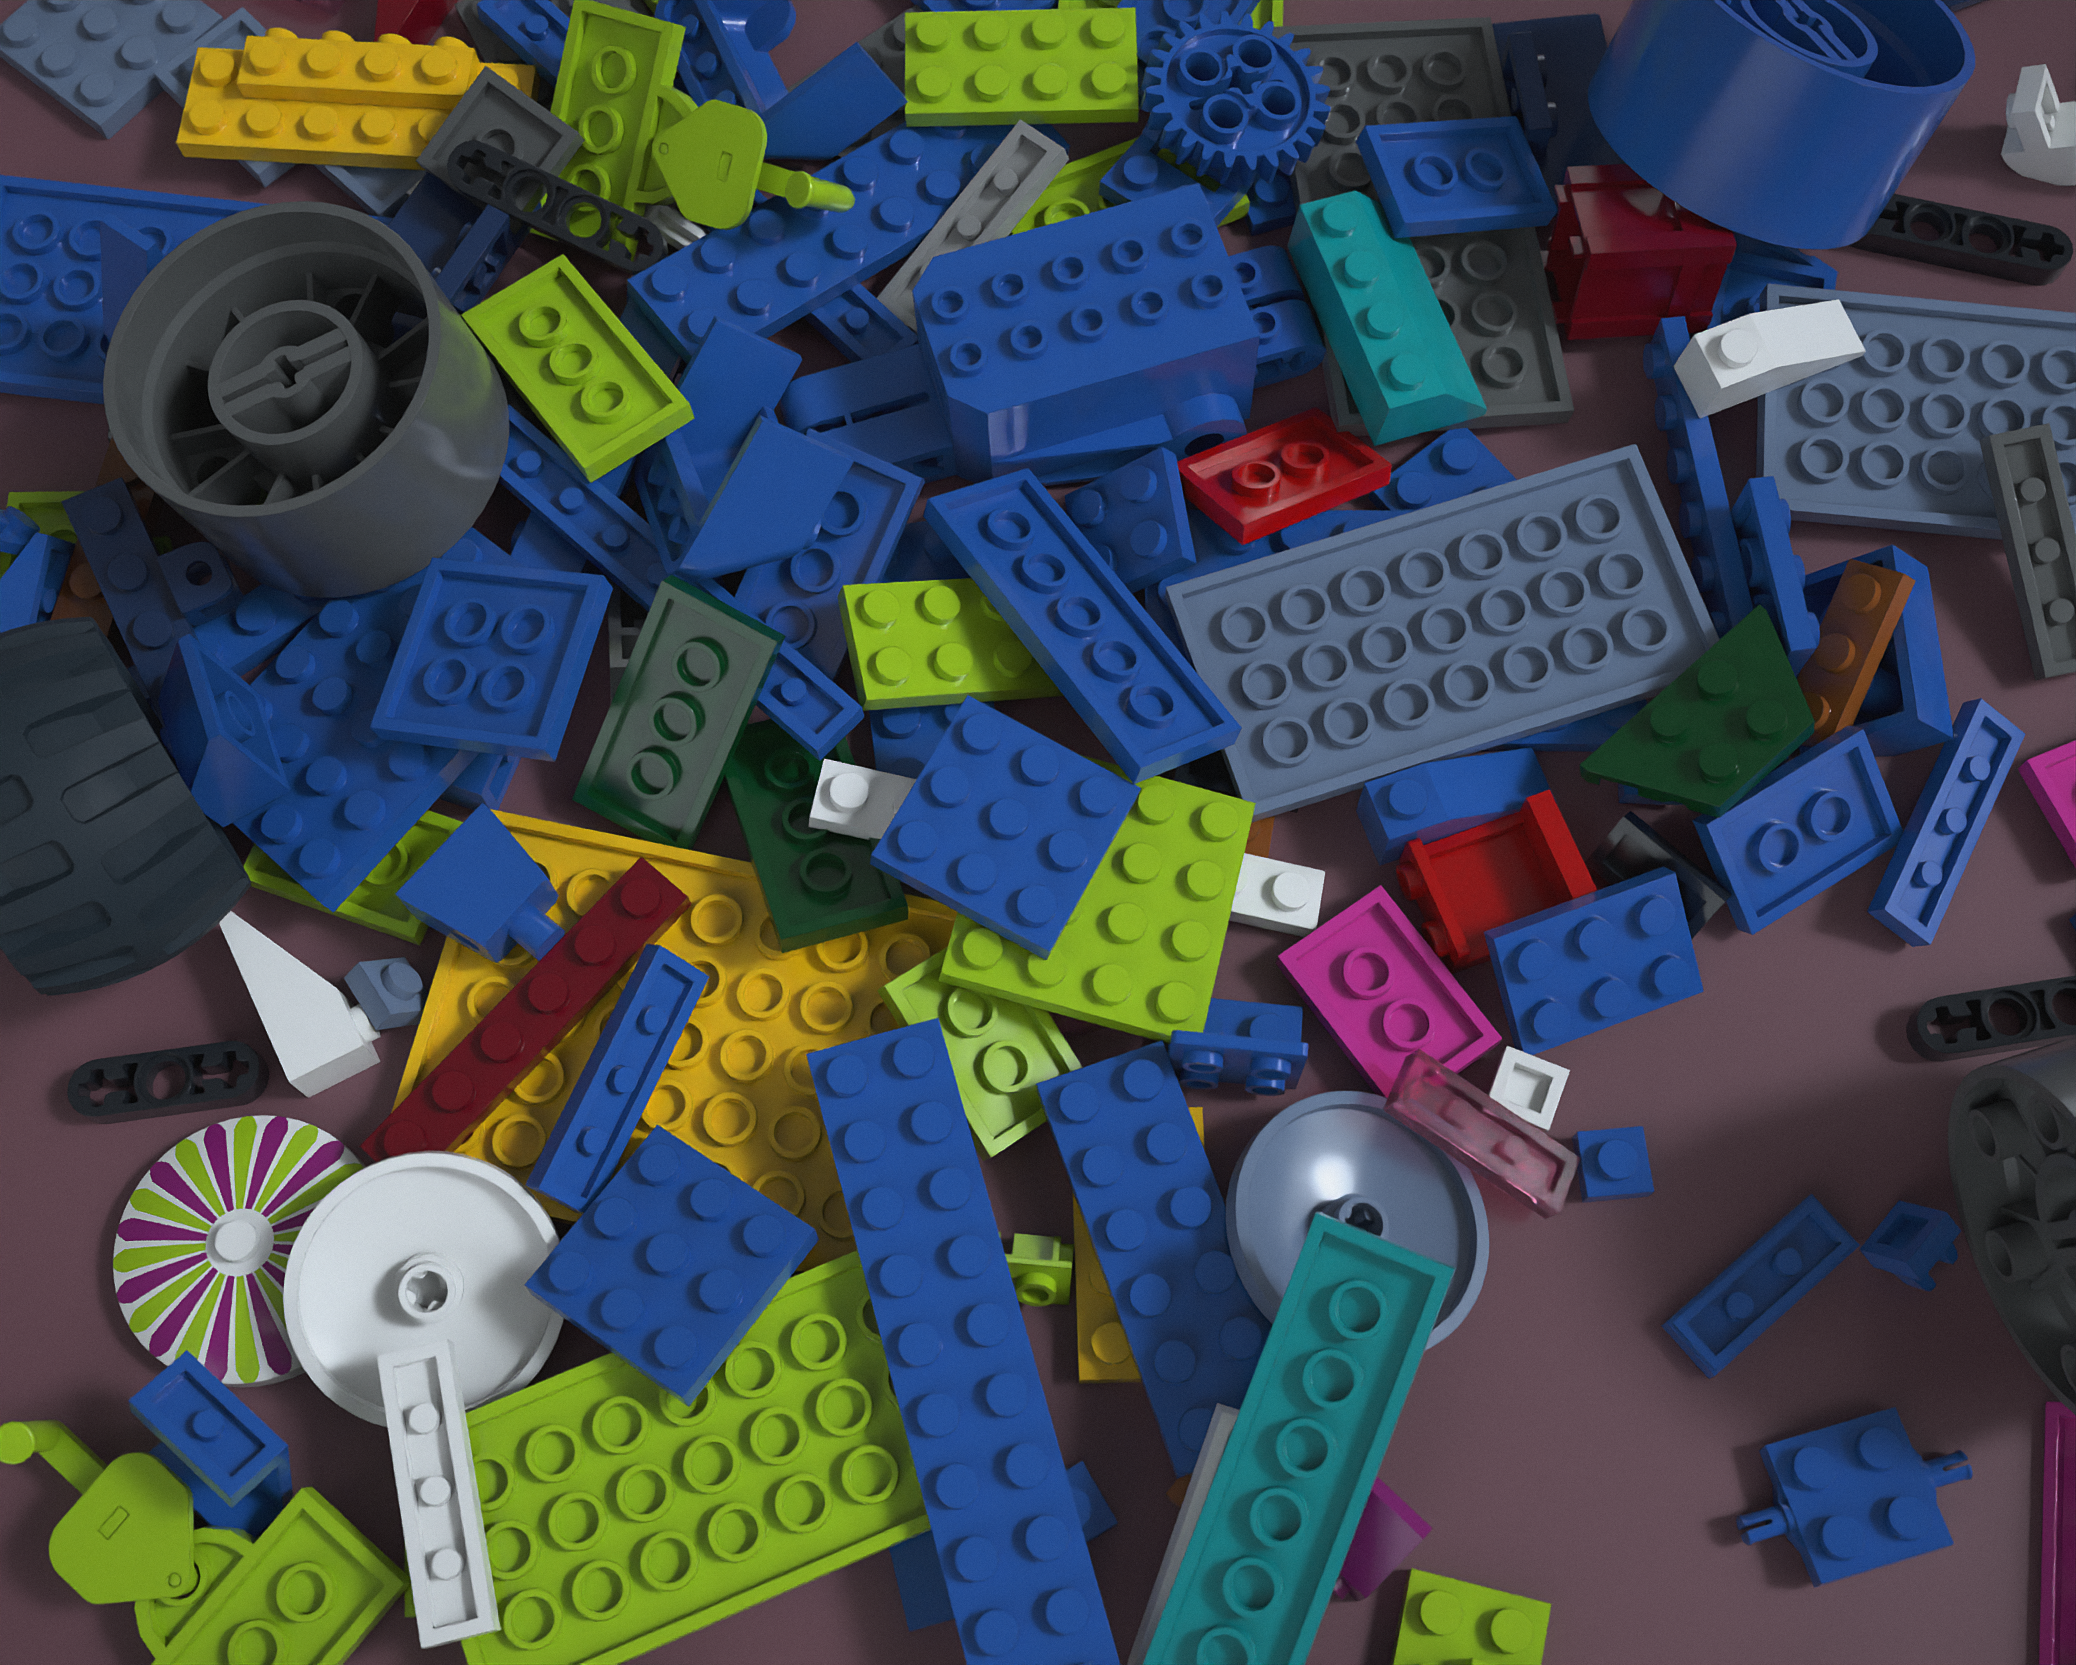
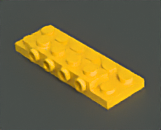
[176,27,541,170]

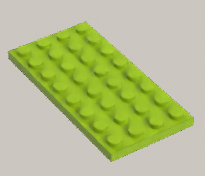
[460,1250,931,1665]

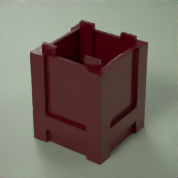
[1540,164,1737,340]

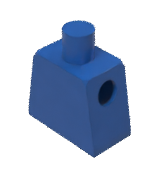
[395,803,565,963]

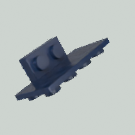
[1492,13,1626,218]
[387,171,542,347]

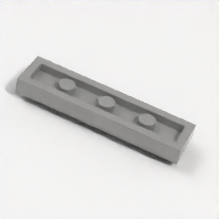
[877,120,1069,336]

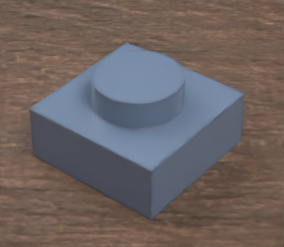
[344,957,428,1030]

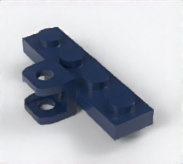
[61,477,243,727]

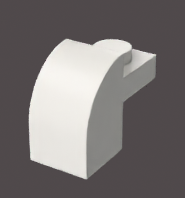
[2001,64,2076,186]

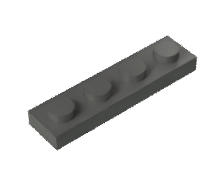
[1979,423,2076,681]

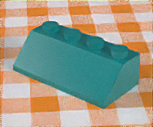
[1287,191,1488,446]

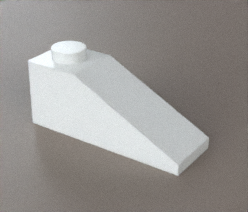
[1673,299,1866,418]
[219,911,381,1098]

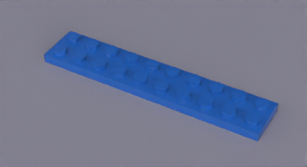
[806,1018,1120,1665]

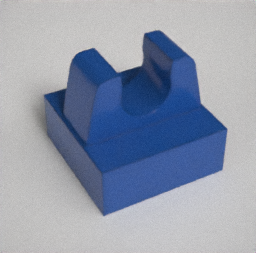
[1859,1200,1961,1291]

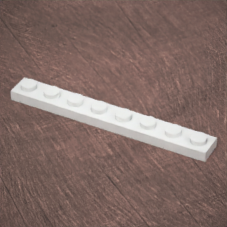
[809,759,1325,937]

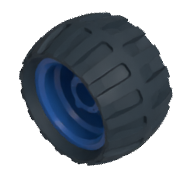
[0,617,251,996]

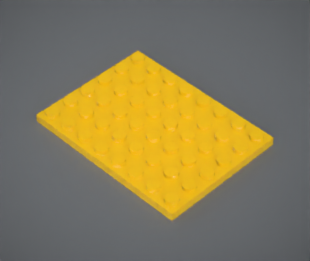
[391,809,957,1274]

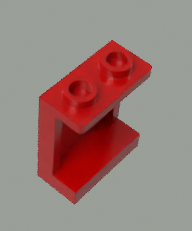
[1396,789,1598,974]

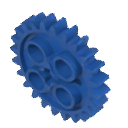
[1140,11,1331,186]

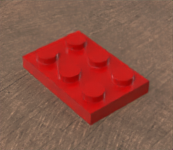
[1177,407,1392,545]

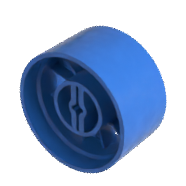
[1588,0,1975,250]

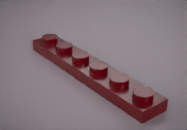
[360,856,692,1162]

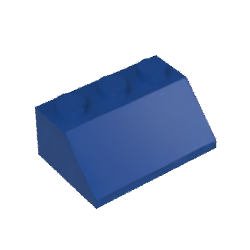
[1796,544,1954,757]

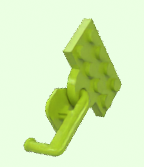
[530,0,855,262]
[0,1419,411,1665]

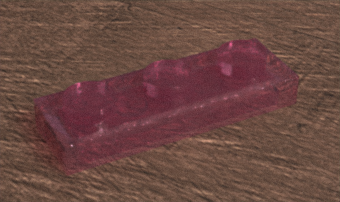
[1383,1049,1580,1219]

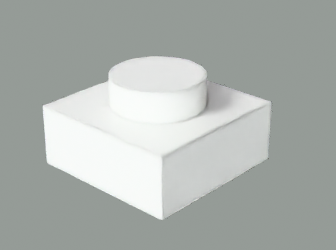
[1481,1046,1570,1136]

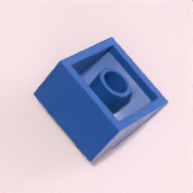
[158,634,290,827]

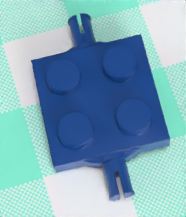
[1736,1407,1973,1588]

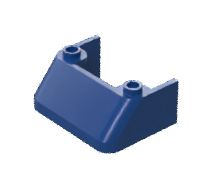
[655,0,908,161]
[634,316,854,583]

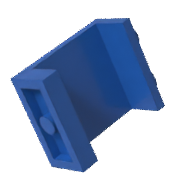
[128,1351,293,1538]

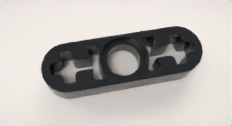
[67,1041,269,1124]

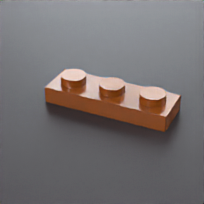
[1797,559,1916,748]

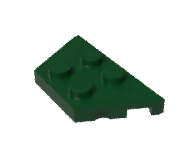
[1580,605,1815,818]

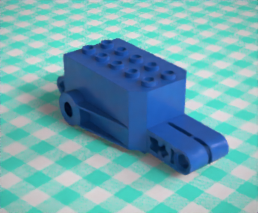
[778,183,1326,486]

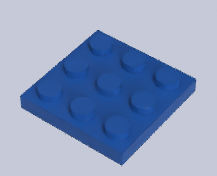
[369,557,613,762]
[870,695,1141,960]
[525,1125,819,1407]

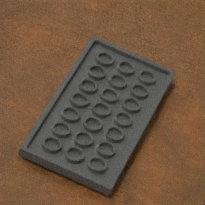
[1272,17,1574,436]

